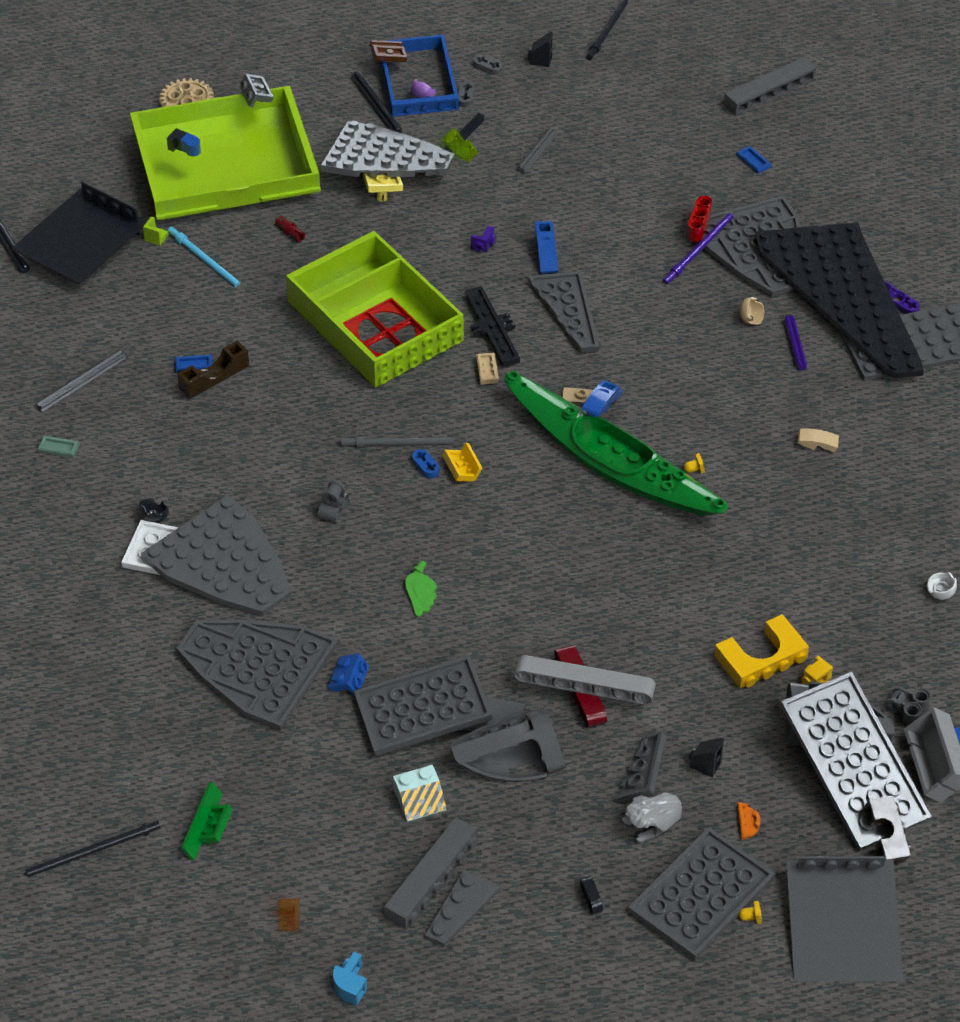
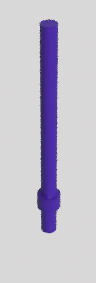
[663,213,734,284]

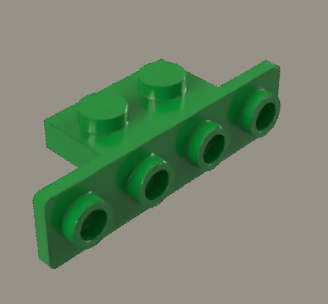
[181,782,233,860]

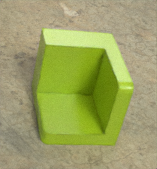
[143,217,169,246]

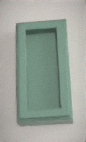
[38,436,80,458]

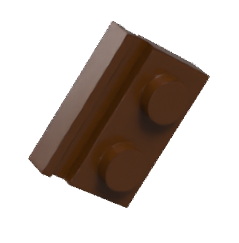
[369,40,408,62]

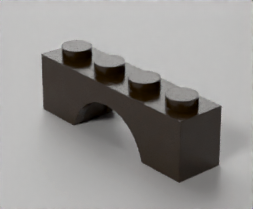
[177,340,249,399]

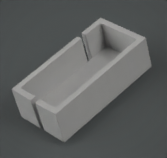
[904,707,960,802]

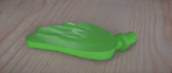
[405,560,437,617]

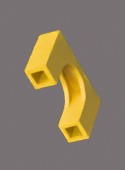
[714,614,809,689]

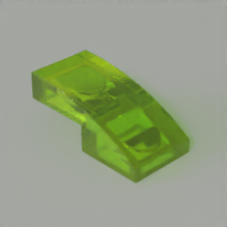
[441,127,479,162]

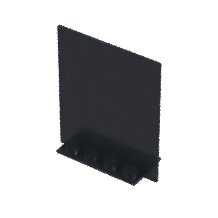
[11,182,147,284]

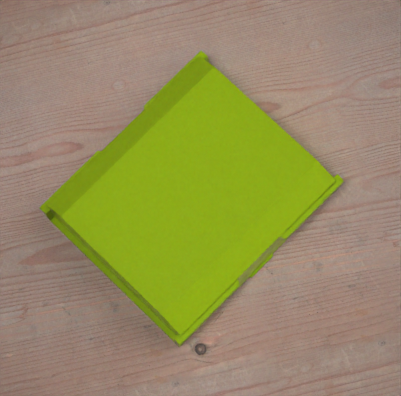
[130,86,321,220]

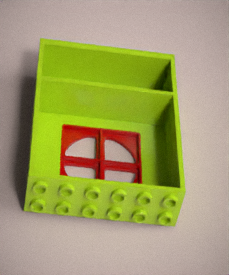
[286,231,464,388]

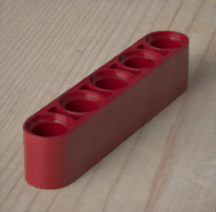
[554,645,607,728]

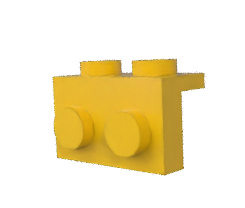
[442,443,482,482]

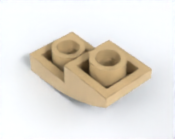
[797,429,839,453]

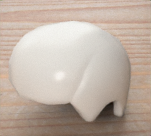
[927,572,957,600]

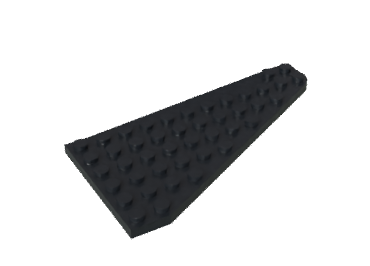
[754,222,924,378]

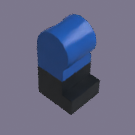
[167,128,201,156]

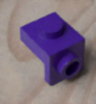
[471,226,496,252]

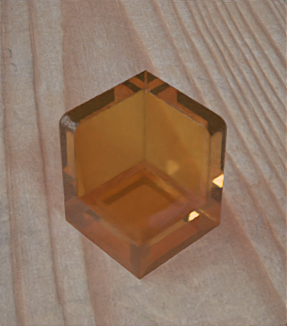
[278,898,300,932]

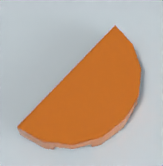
[737,802,761,840]

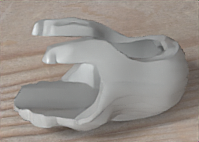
[622,792,682,843]

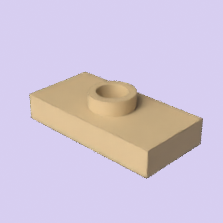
[476,353,499,385]
[563,387,593,406]

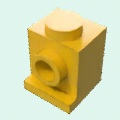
[801,656,833,685]

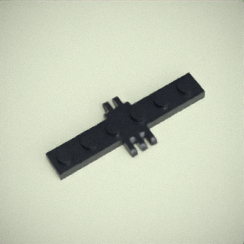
[465,286,520,367]

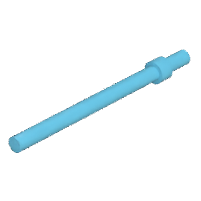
[168,227,240,287]

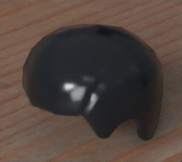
[139,498,169,523]

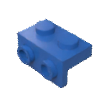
[328,653,369,696]

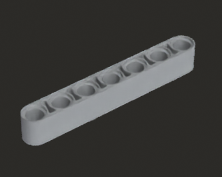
[514,655,656,704]

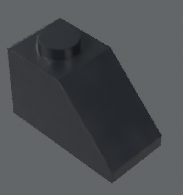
[527,32,553,67]
[689,738,724,777]

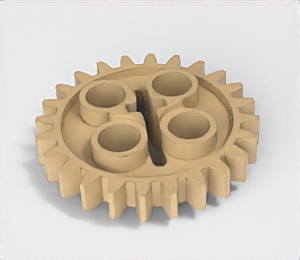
[160,78,214,107]

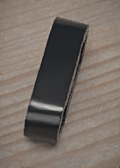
[580,876,603,914]

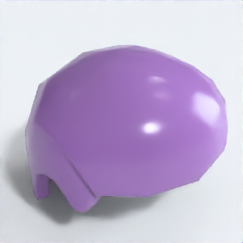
[411,79,436,98]

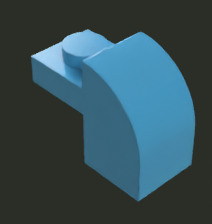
[333,952,367,1006]

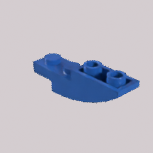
[582,380,623,417]

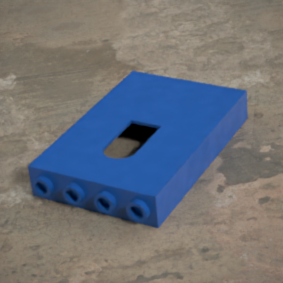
[381,35,459,117]

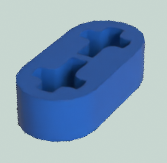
[412,449,439,478]

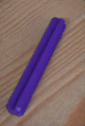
[784,315,807,370]

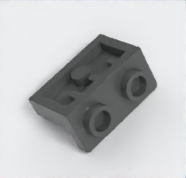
[240,74,274,108]

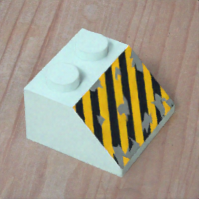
[393,765,447,822]

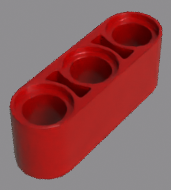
[687,195,712,242]

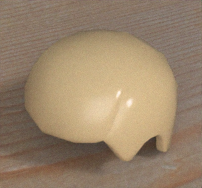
[739,297,764,325]

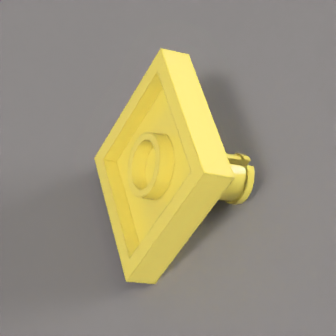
[363,173,403,201]

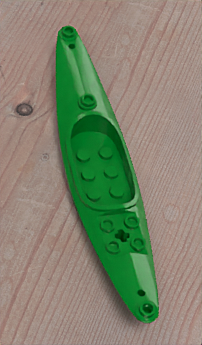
[505,371,728,516]

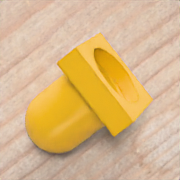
[684,453,705,473]
[739,901,762,924]

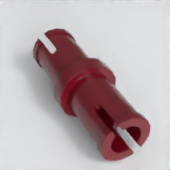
[275,216,306,242]

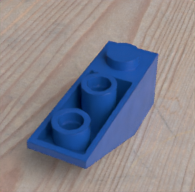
[535,221,558,274]

